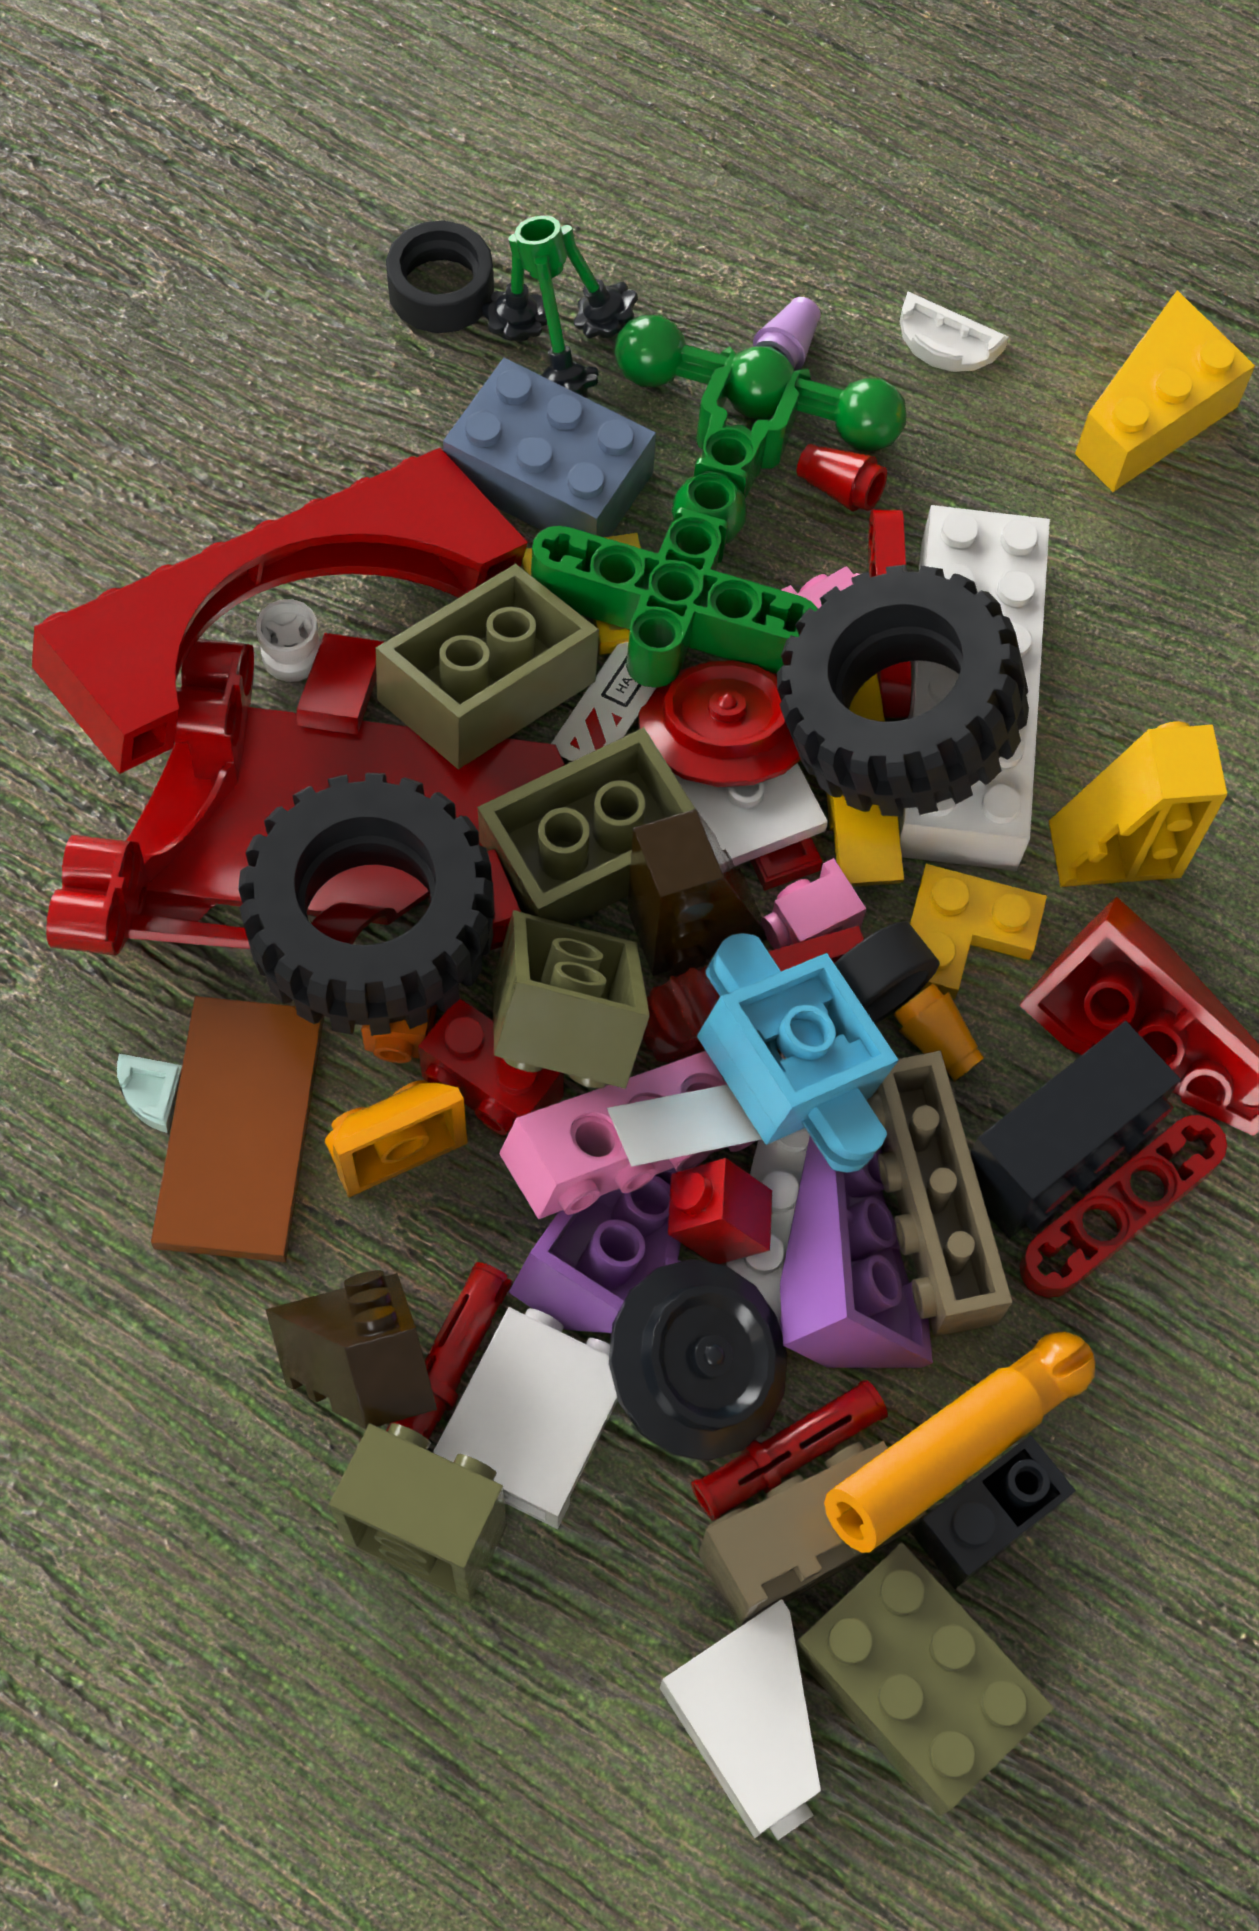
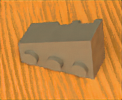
[698,1441,927,1627]

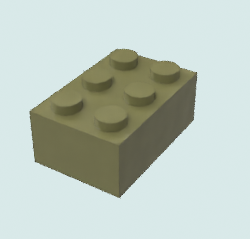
[376,564,599,770]
[477,727,695,925]
[492,910,650,1089]
[329,1423,507,1604]
[796,1543,1054,1817]

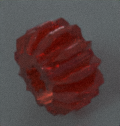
[643,965,720,1064]

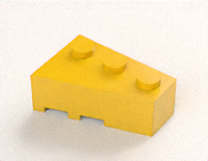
[1075,290,1255,492]
[1049,721,1227,887]

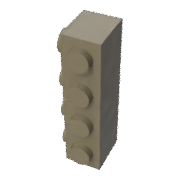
[866,1051,1013,1337]

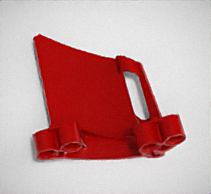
[46,638,565,956]

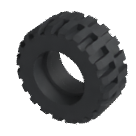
[777,565,1029,817]
[238,773,495,1036]

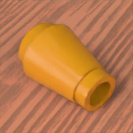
[894,983,985,1081]

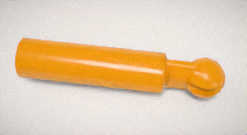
[824,1331,1096,1553]

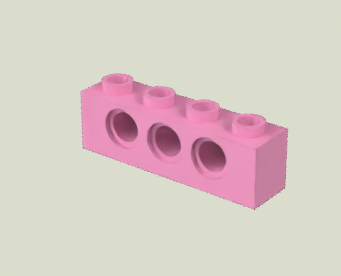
[499,1051,755,1220]

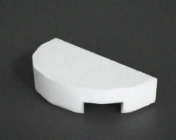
[900,292,1009,372]

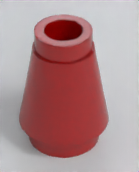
[796,444,887,512]

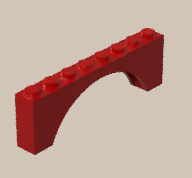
[32,448,528,774]

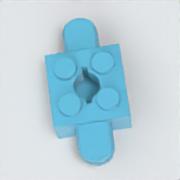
[697,933,899,1173]

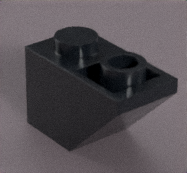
[911,1435,1076,1590]

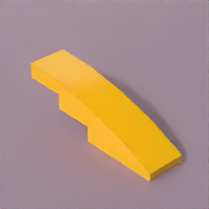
[826,673,904,887]

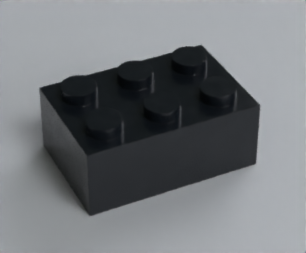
[970,1021,1181,1239]

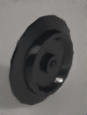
[608,1259,787,1461]

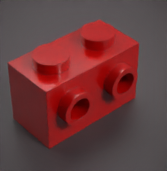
[418,999,564,1135]

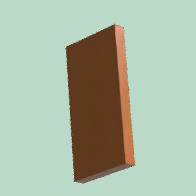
[151,996,324,1263]

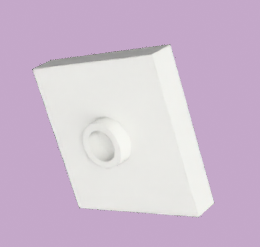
[673,763,828,866]

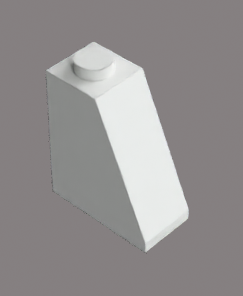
[660,1599,821,1841]

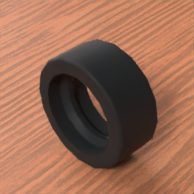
[386,220,494,333]
[834,921,940,1025]

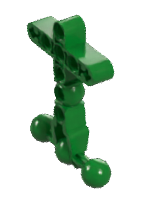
[531,315,907,688]

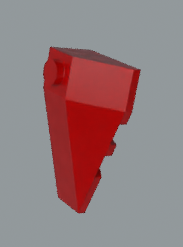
[1019,896,1259,1136]

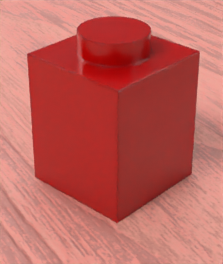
[667,1158,772,1264]

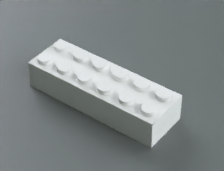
[898,505,1050,871]

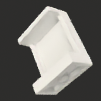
[433,1307,618,1529]

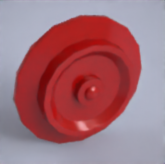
[638,660,801,787]

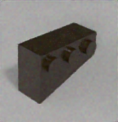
[627,809,767,976]
[265,1270,437,1430]

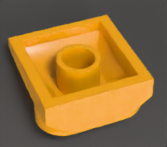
[325,1080,468,1198]

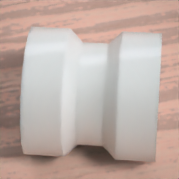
[256,599,321,682]

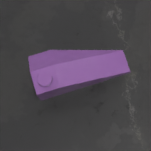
[780,1136,933,1368]
[509,1165,698,1333]

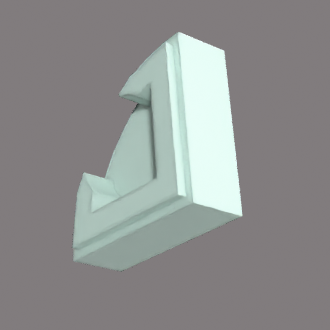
[117,1054,182,1133]

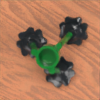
[482,215,638,398]

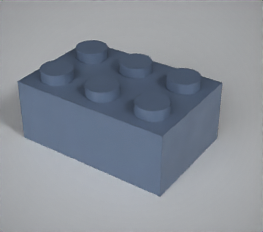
[443,358,656,537]

